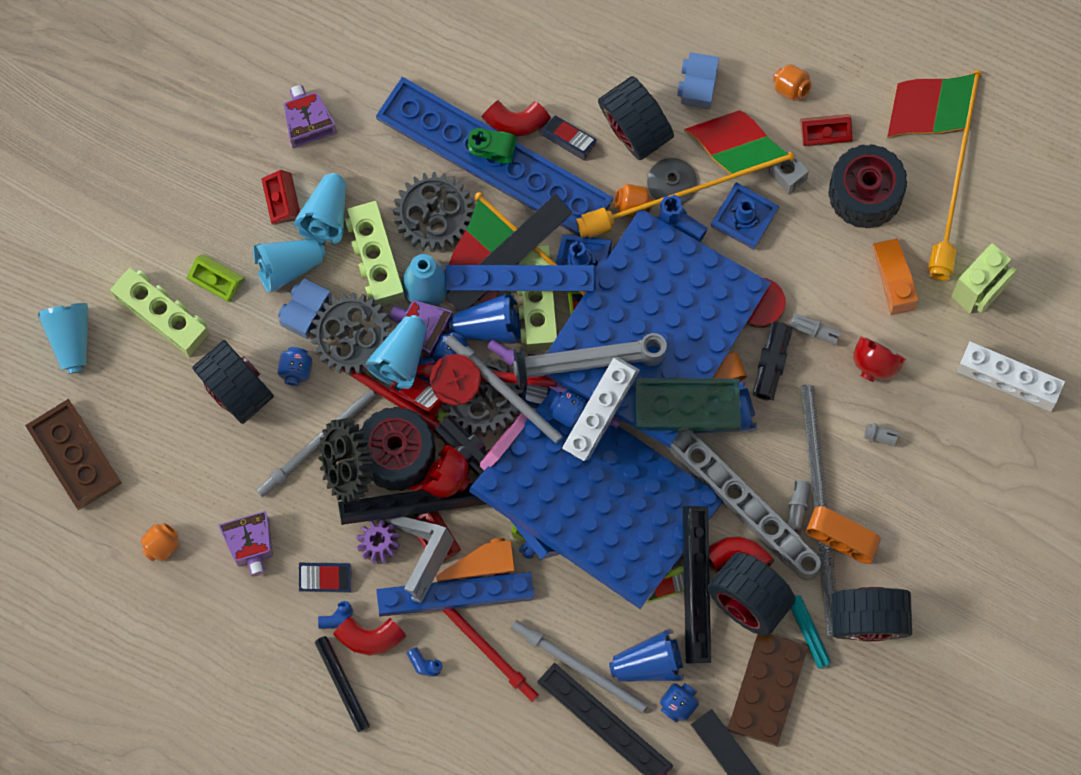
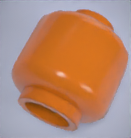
[773,64,812,101]
[614,184,653,218]
[141,523,179,561]

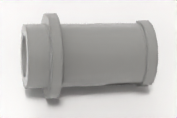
[864,423,898,447]

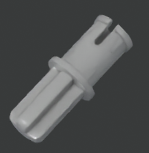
[790,313,841,346]
[788,480,811,532]

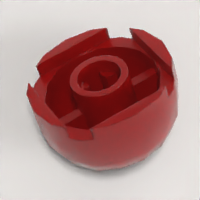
[853,336,906,383]
[422,445,470,498]

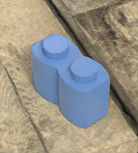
[677,52,719,109]
[278,278,332,339]

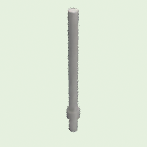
[445,335,563,443]
[256,389,376,498]
[511,620,648,713]

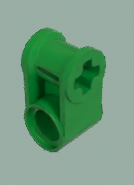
[468,128,517,164]

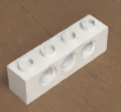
[957,342,1065,412]
[562,357,640,461]

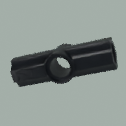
[753,322,792,401]
[434,415,488,477]

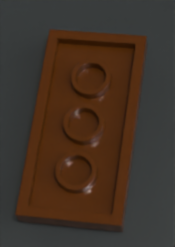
[25,398,122,511]
[727,634,808,747]

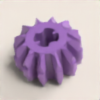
[356,520,400,564]

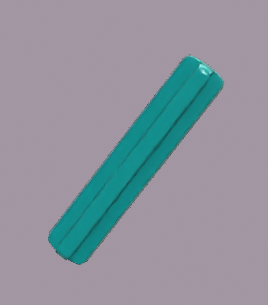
[791,595,831,669]

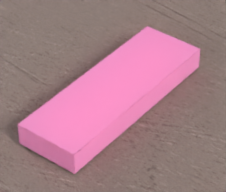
[480,413,528,470]

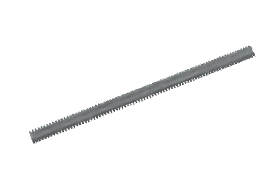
[801,385,837,637]

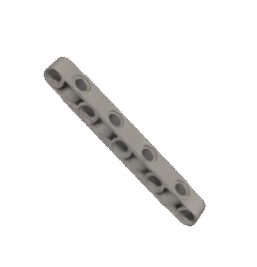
[664,424,821,580]

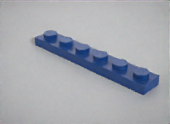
[445,265,596,291]
[376,572,534,617]

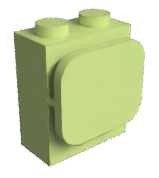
[951,243,1017,313]

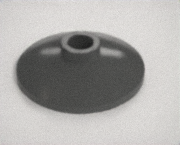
[647,158,697,204]

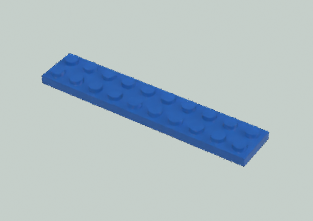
[376,76,613,236]

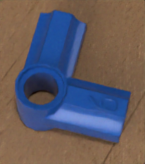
[657,195,708,242]

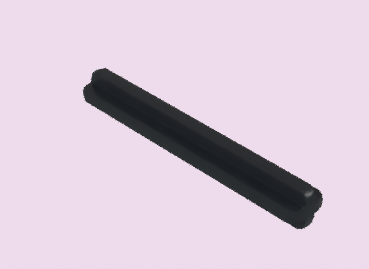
[315,636,370,732]

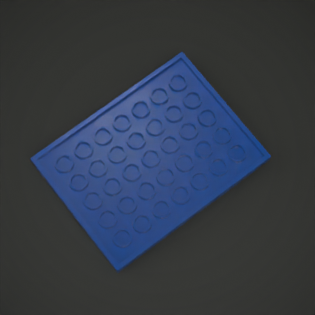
[545,210,771,448]
[469,389,723,610]

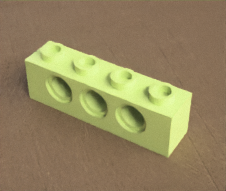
[345,201,405,306]
[517,245,557,351]
[110,267,209,357]

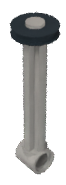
[513,333,667,388]

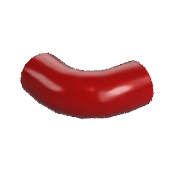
[481,100,551,137]
[709,536,774,572]
[333,617,407,656]

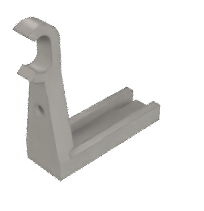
[380,516,454,603]

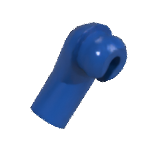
[318,601,353,629]
[406,647,443,677]

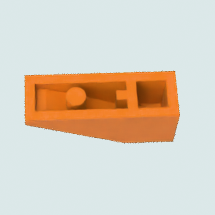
[873,238,918,315]
[436,538,515,582]

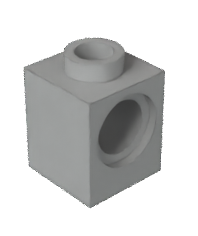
[769,149,809,194]

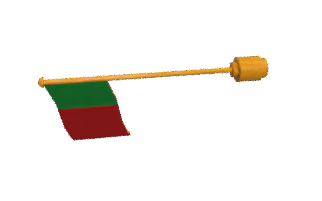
[887,70,982,281]
[576,110,795,239]
[449,192,586,303]

